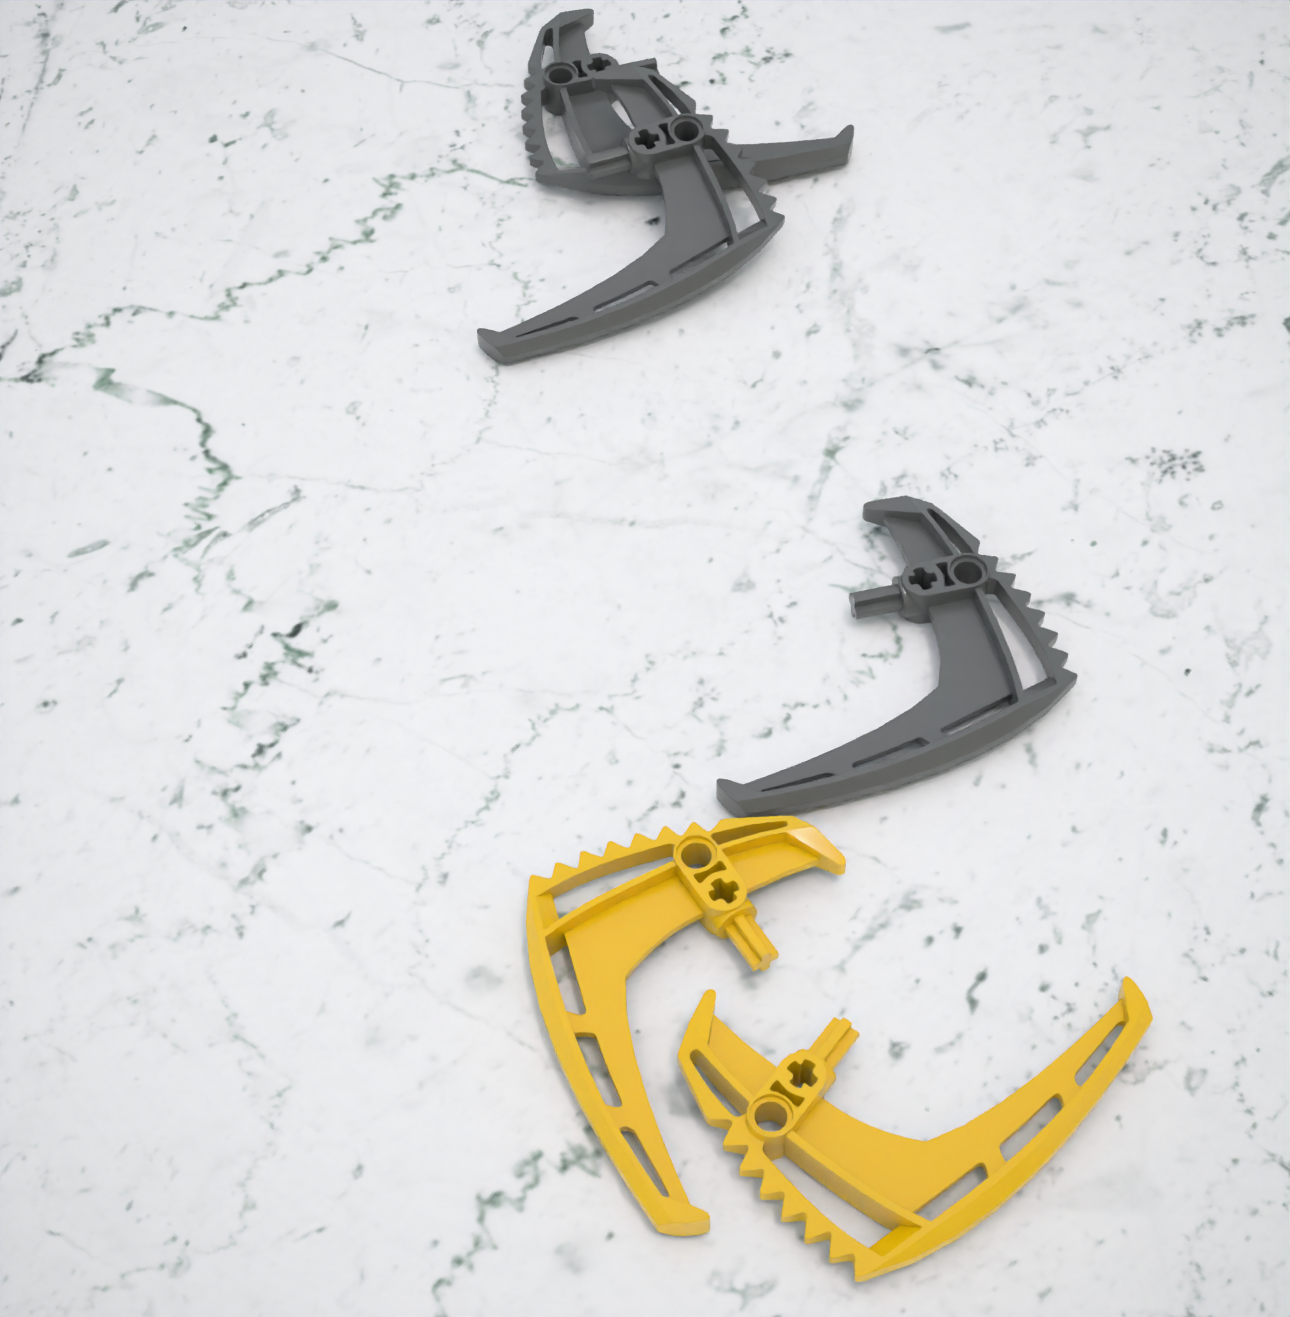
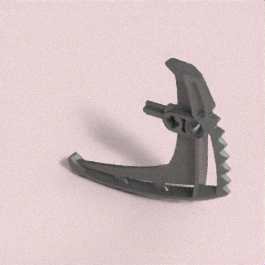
[521,8,854,196]
[477,64,785,364]
[716,495,1078,818]

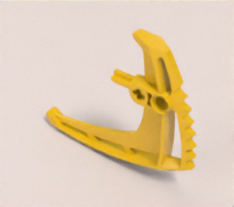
[526,816,846,1236]
[677,976,1153,1282]

